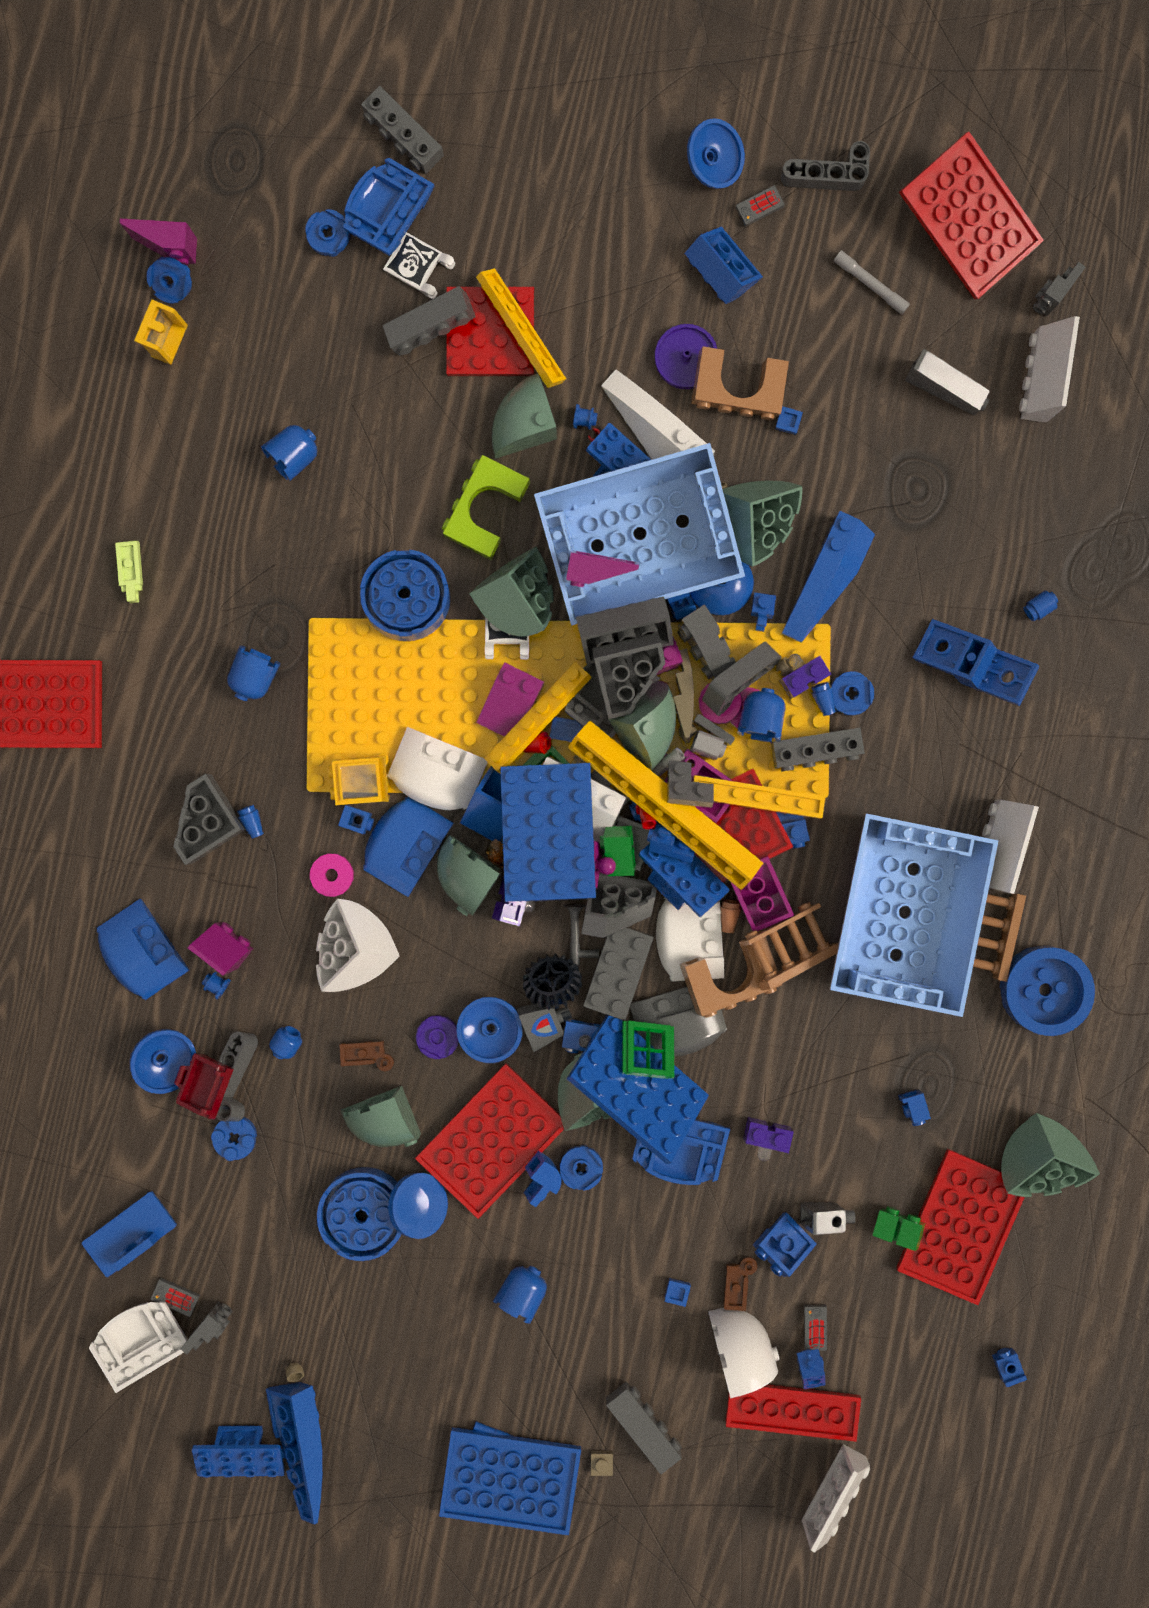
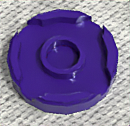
[416,1015,459,1059]

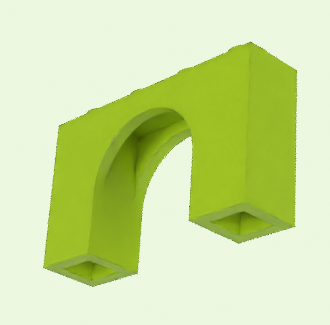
[442,455,530,560]

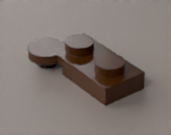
[339,1040,394,1071]
[723,1256,757,1311]

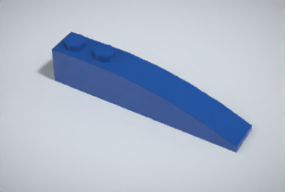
[781,511,875,643]
[266,1382,323,1525]

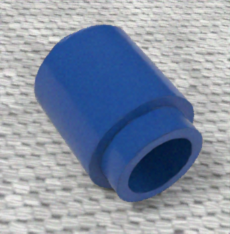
[1023,590,1058,622]

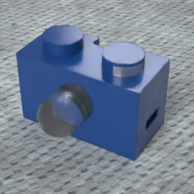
[562,1019,601,1053]

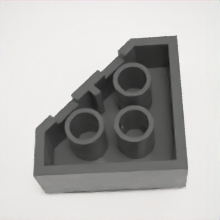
[677,604,736,680]
[592,633,666,719]
[173,774,246,865]
[581,872,656,938]

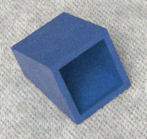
[460,766,503,844]

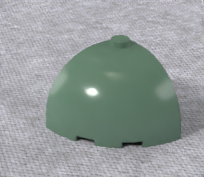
[492,373,557,459]
[722,481,802,567]
[469,547,553,636]
[608,681,676,771]
[437,835,503,916]
[558,1053,610,1131]
[341,1085,421,1147]
[1001,1113,1100,1197]

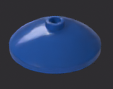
[687,119,745,189]
[690,561,754,616]
[457,997,523,1063]
[130,1029,196,1094]

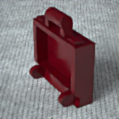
[174,1053,234,1119]

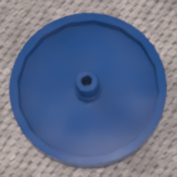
[388,1173,448,1239]

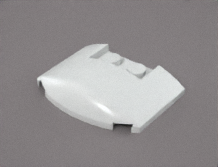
[387,727,487,810]
[656,898,724,981]
[89,1301,187,1393]

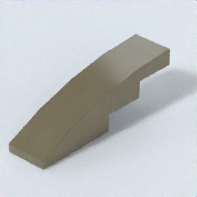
[673,649,694,743]

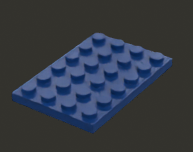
[500,763,596,902]
[566,1015,709,1164]
[439,1427,581,1535]

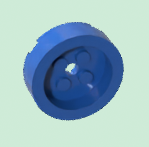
[360,550,450,641]
[1000,945,1095,1036]
[317,1167,401,1261]

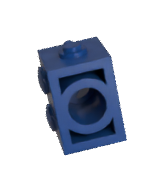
[797,1349,825,1389]

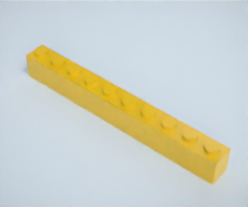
[568,721,763,890]

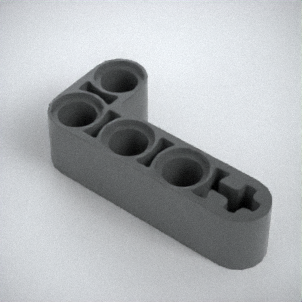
[780,141,870,191]
[702,642,782,716]
[216,1032,258,1122]

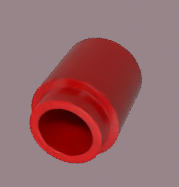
[523,732,552,754]

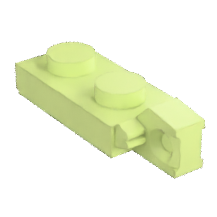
[115,541,143,603]

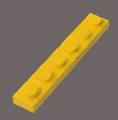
[476,268,566,388]
[484,662,592,774]
[692,775,825,819]

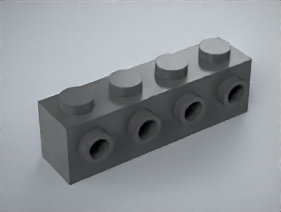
[361,86,444,174]
[382,286,476,356]
[771,728,865,772]
[606,1381,682,1474]

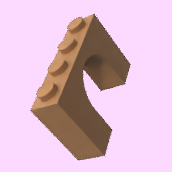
[691,346,789,420]
[679,937,782,1018]

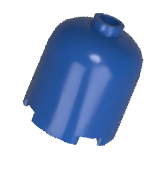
[261,425,318,481]
[227,645,280,701]
[737,688,785,742]
[493,1265,547,1324]

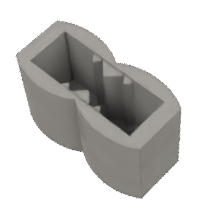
[690,730,727,761]

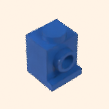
[338,805,374,834]
[898,1090,931,1126]
[992,1348,1027,1387]

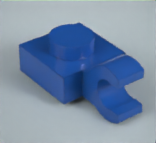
[751,592,776,632]

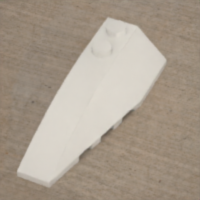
[601,370,715,460]

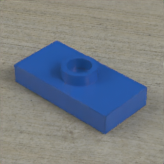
[550,717,583,742]

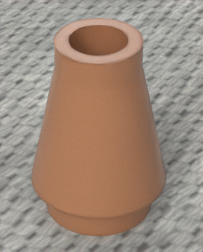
[720,900,742,933]

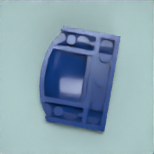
[343,158,434,256]
[364,797,454,897]
[97,899,189,1000]
[632,1119,730,1185]

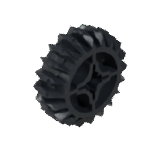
[523,953,582,1010]

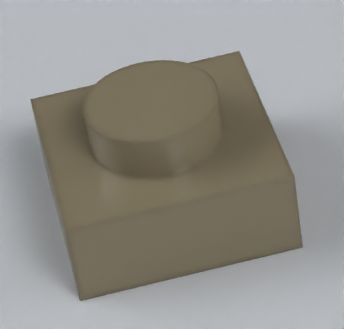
[591,1450,613,1476]

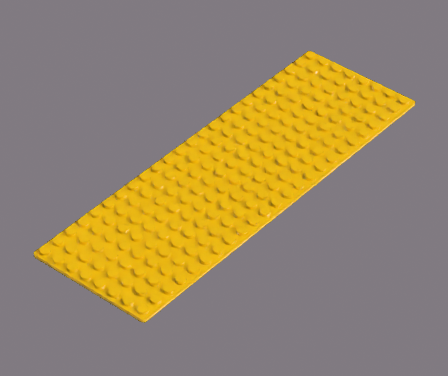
[307,618,831,798]

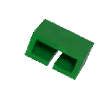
[600,826,636,876]
[872,1206,926,1251]

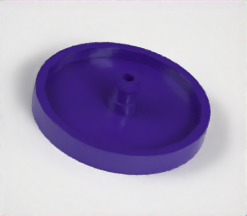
[655,324,717,389]

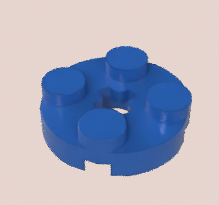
[305,209,350,257]
[147,257,192,303]
[831,672,874,716]
[211,1117,257,1161]
[560,1145,603,1190]

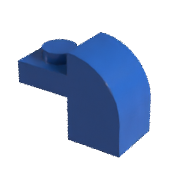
[666,593,696,620]
[524,1151,561,1207]

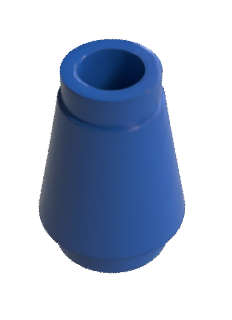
[811,682,836,716]
[237,805,264,839]

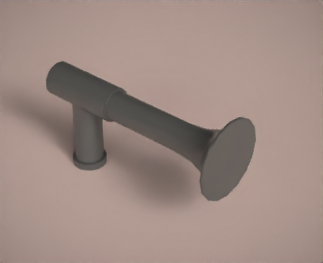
[563,903,599,965]

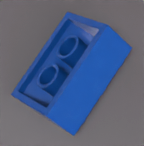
[684,227,763,304]

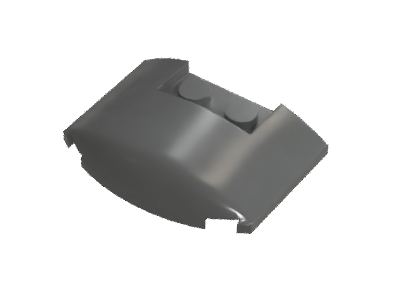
[565,663,660,738]
[630,979,727,1057]

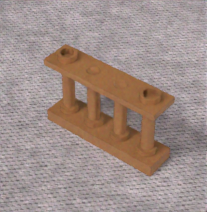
[973,893,1026,982]
[739,902,838,990]

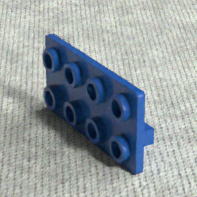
[586,423,651,476]
[638,844,729,917]
[82,1191,177,1277]
[192,1426,285,1478]

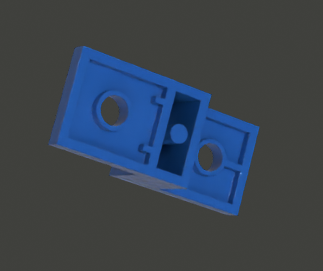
[913,619,1039,706]

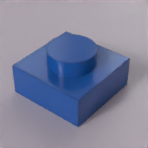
[775,406,803,435]
[664,1278,691,1307]

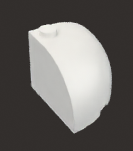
[316,899,400,992]
[708,1308,780,1398]

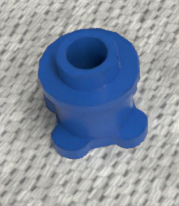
[573,404,598,430]
[202,972,231,1000]

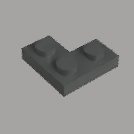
[667,760,714,808]

